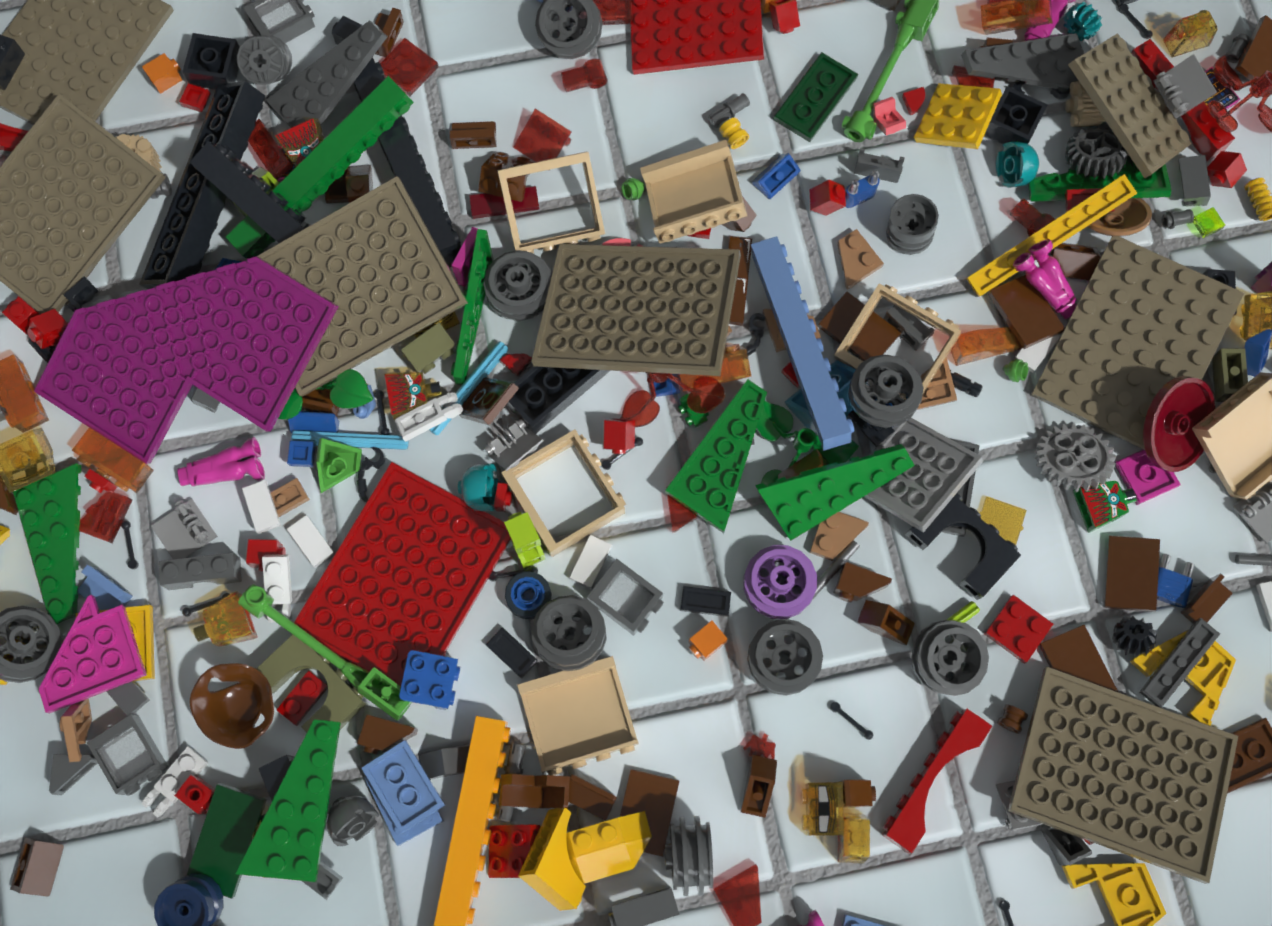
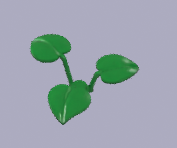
[278,369,373,420]
[756,401,859,485]

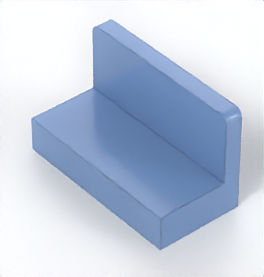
[78,564,133,610]

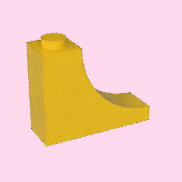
[518,808,586,911]

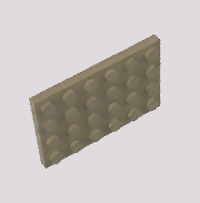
[1068,33,1192,178]

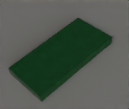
[773,52,858,142]
[187,783,267,899]

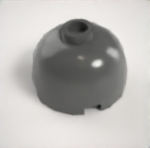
[326,796,379,846]

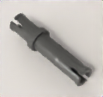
[496,743,526,822]

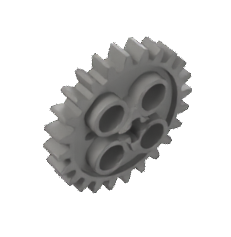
[1035,423,1116,492]

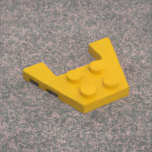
[1130,629,1236,726]
[1062,863,1167,926]

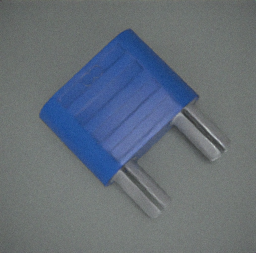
[845,170,880,208]
[1157,553,1194,608]

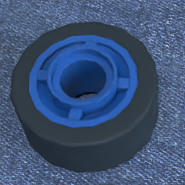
[505,571,552,620]

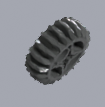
[1065,126,1128,179]

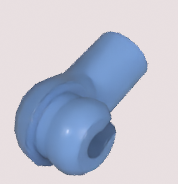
[353,385,376,419]

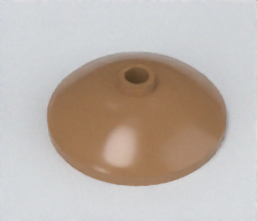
[1088,198,1152,237]

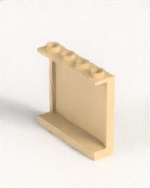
[640,140,747,244]
[1192,372,1272,500]
[517,656,639,775]

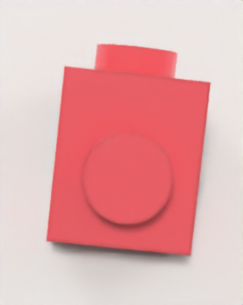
[873,97,906,136]

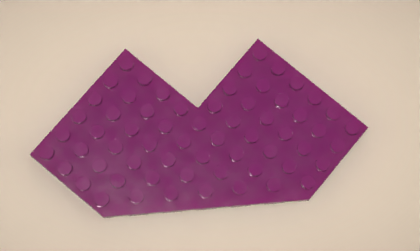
[34,257,339,464]

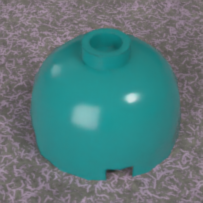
[996,141,1039,188]
[458,464,499,511]

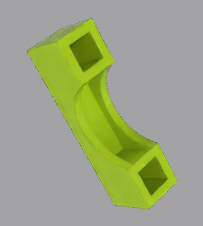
[504,512,545,569]

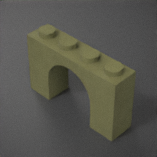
[256,634,367,733]

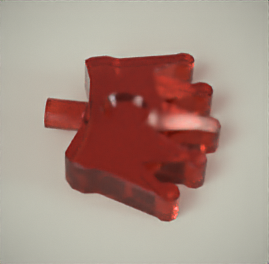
[743,733,776,760]

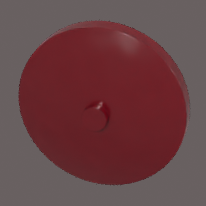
[1143,376,1216,472]

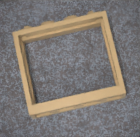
[497,151,605,253]
[834,283,961,400]
[501,430,626,557]

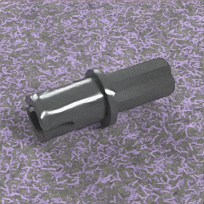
[708,93,750,127]

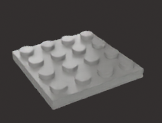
[864,418,983,533]

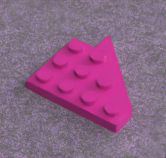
[39,595,147,714]

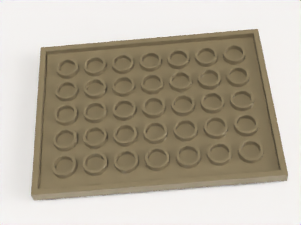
[0,0,174,125]
[0,93,166,314]
[256,176,468,397]
[1031,236,1244,450]
[531,244,741,376]
[1008,667,1238,884]

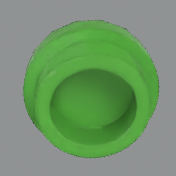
[621,178,645,200]
[1002,359,1028,382]

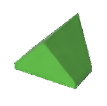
[316,438,362,493]

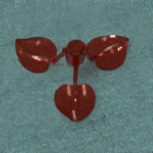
[1207,55,1272,132]
[620,372,726,427]

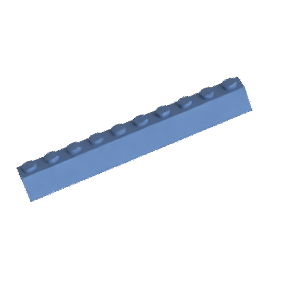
[751,236,854,451]

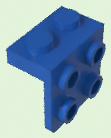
[399,650,460,710]

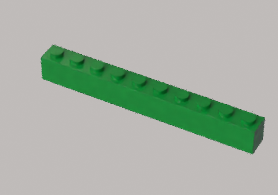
[226,76,414,259]

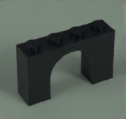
[905,493,1021,600]

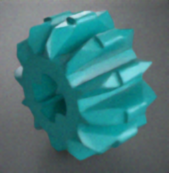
[1063,1,1102,42]

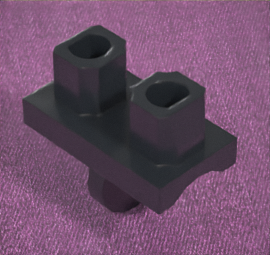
[848,410,895,447]

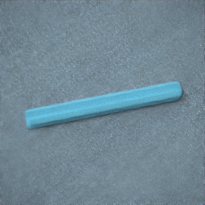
[429,341,508,435]
[291,431,409,450]

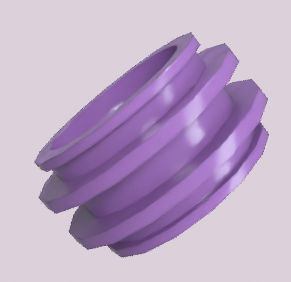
[743,545,817,619]

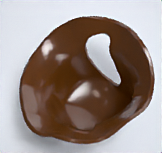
[190,663,274,749]

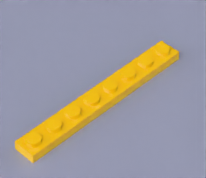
[966,174,1137,297]

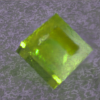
[1193,207,1226,238]

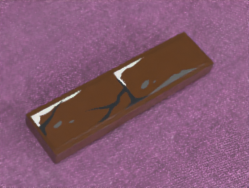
[729,236,753,326]

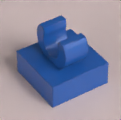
[287,441,316,467]

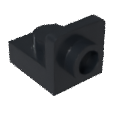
[64,277,98,312]

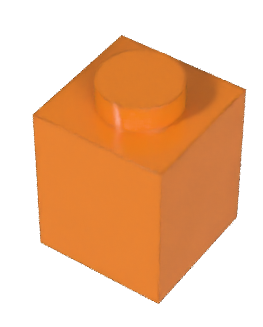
[142,53,182,94]
[688,620,728,661]

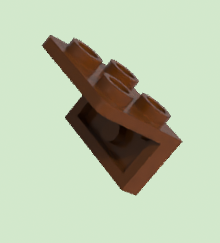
[478,152,534,202]

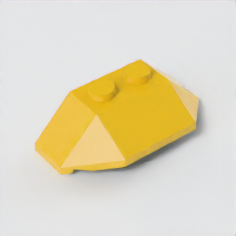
[566,811,652,884]

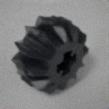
[1112,616,1157,658]

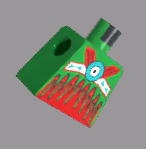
[1073,481,1137,533]

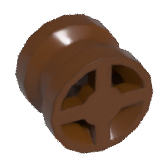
[997,704,1028,734]

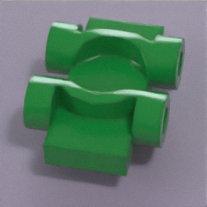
[678,393,709,428]

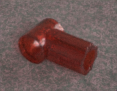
[561,59,608,92]
[1010,199,1055,237]

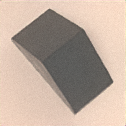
[420,746,470,780]
[49,754,98,795]
[1041,825,1092,865]

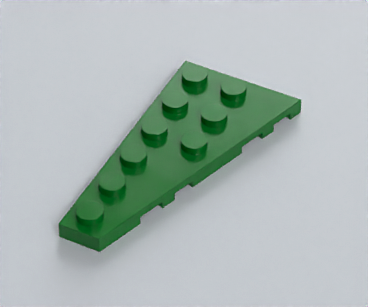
[1028,156,1172,202]
[451,229,494,385]
[665,379,767,534]
[755,444,915,541]
[13,463,81,624]
[236,719,341,882]

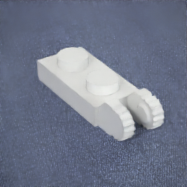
[395,392,463,442]
[262,554,292,623]
[141,746,208,818]

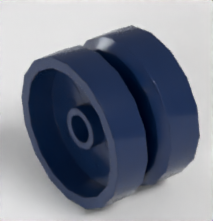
[154,873,224,926]

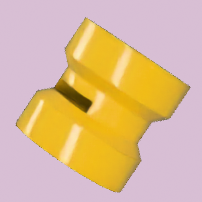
[719,117,749,149]

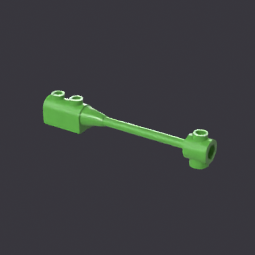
[842,0,939,143]
[238,584,412,721]

